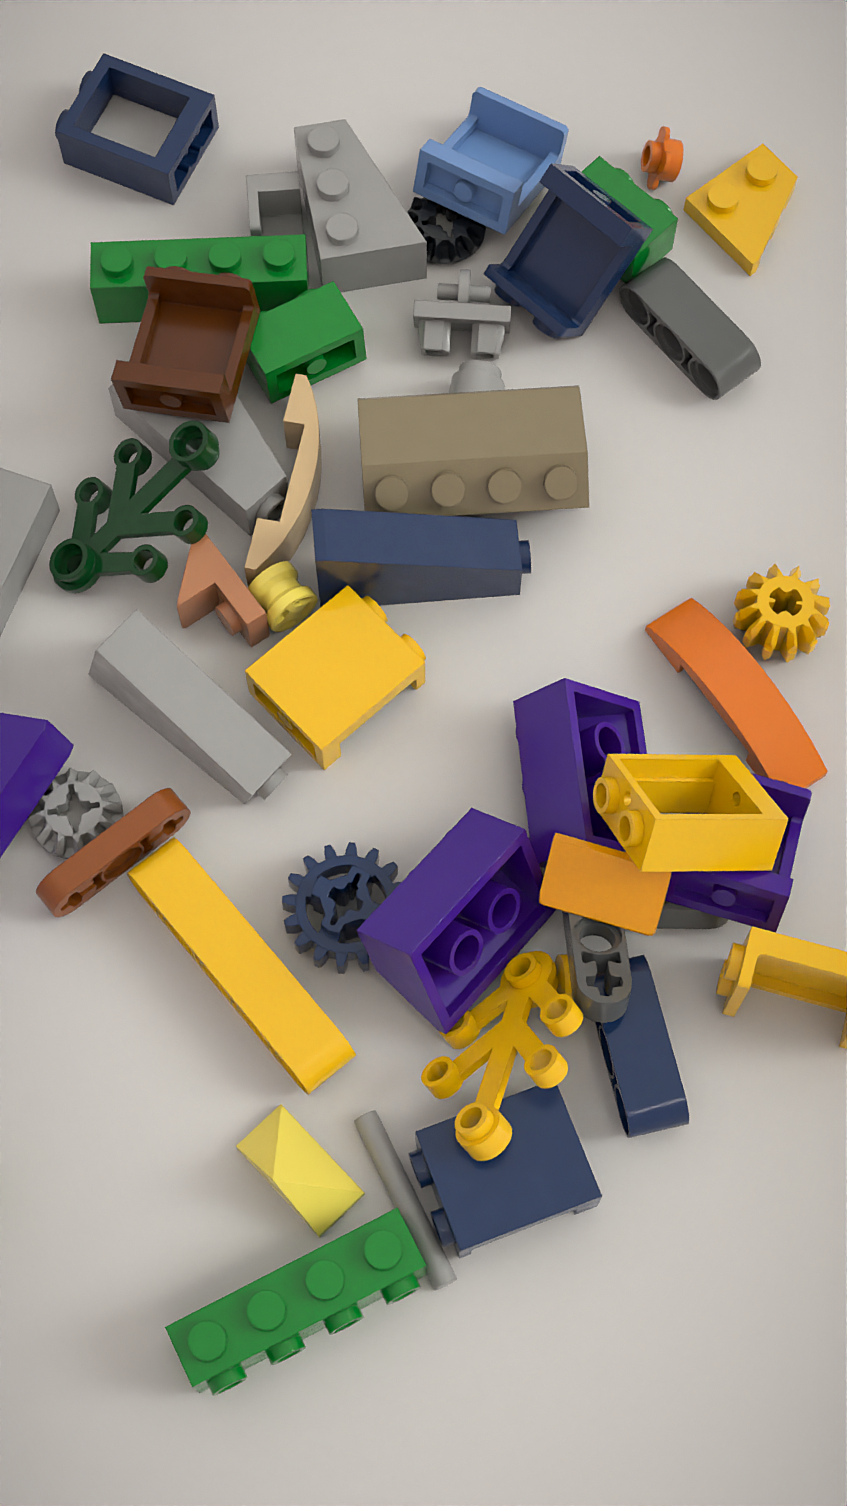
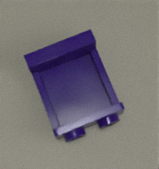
[665,773,812,933]

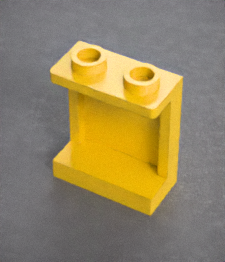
[245,585,426,770]
[716,926,847,1049]

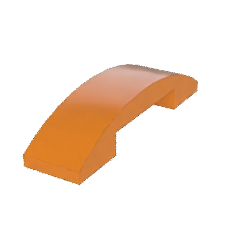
[645,598,828,788]

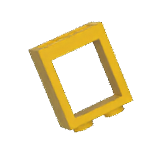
[593,754,788,872]

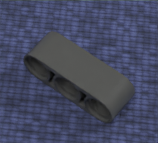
[619,257,761,400]

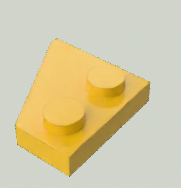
[683,143,798,276]

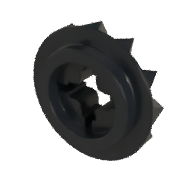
[407,197,486,264]

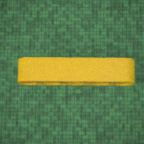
[127,837,356,1095]

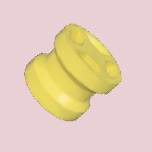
[248,561,318,632]

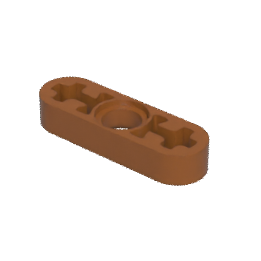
[36,788,191,918]

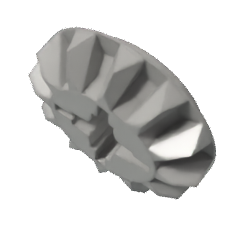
[28,768,123,859]

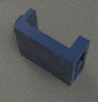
[483,163,653,339]
[408,1085,602,1259]

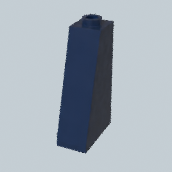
[311,508,531,608]

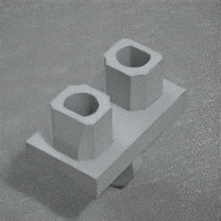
[413,269,511,360]

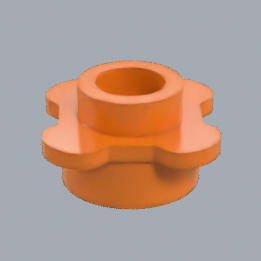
[641,126,684,190]

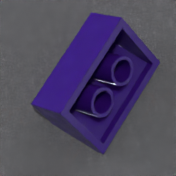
[513,678,647,868]
[357,808,556,1034]

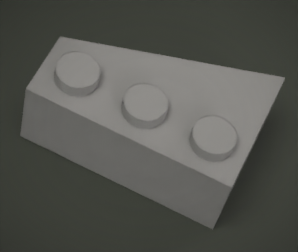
[294,119,427,292]

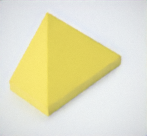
[236,1104,365,1238]

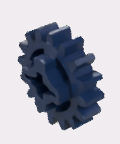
[282,842,401,974]

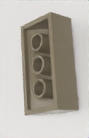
[357,385,589,516]

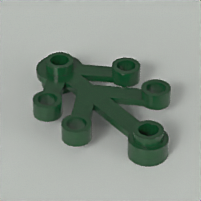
[49,420,220,594]

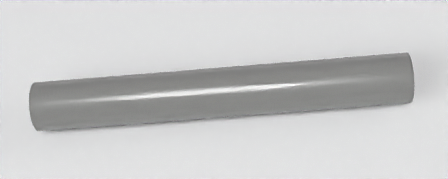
[354,1110,457,1291]

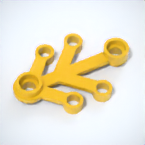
[421,951,583,1161]

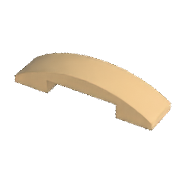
[244,374,322,586]

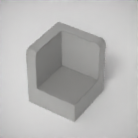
[246,171,304,236]

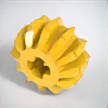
[733,563,830,663]

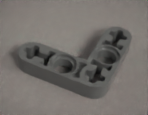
[562,901,729,1023]

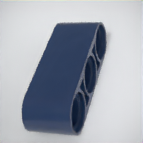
[594,955,689,1138]

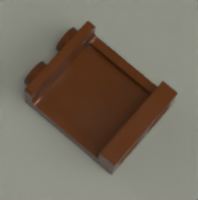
[111,266,261,423]

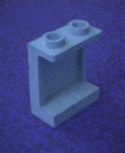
[413,87,569,235]

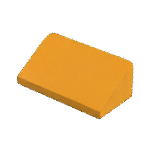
[539,833,672,936]

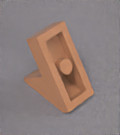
[177,534,270,648]

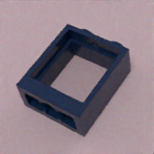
[55,53,219,205]

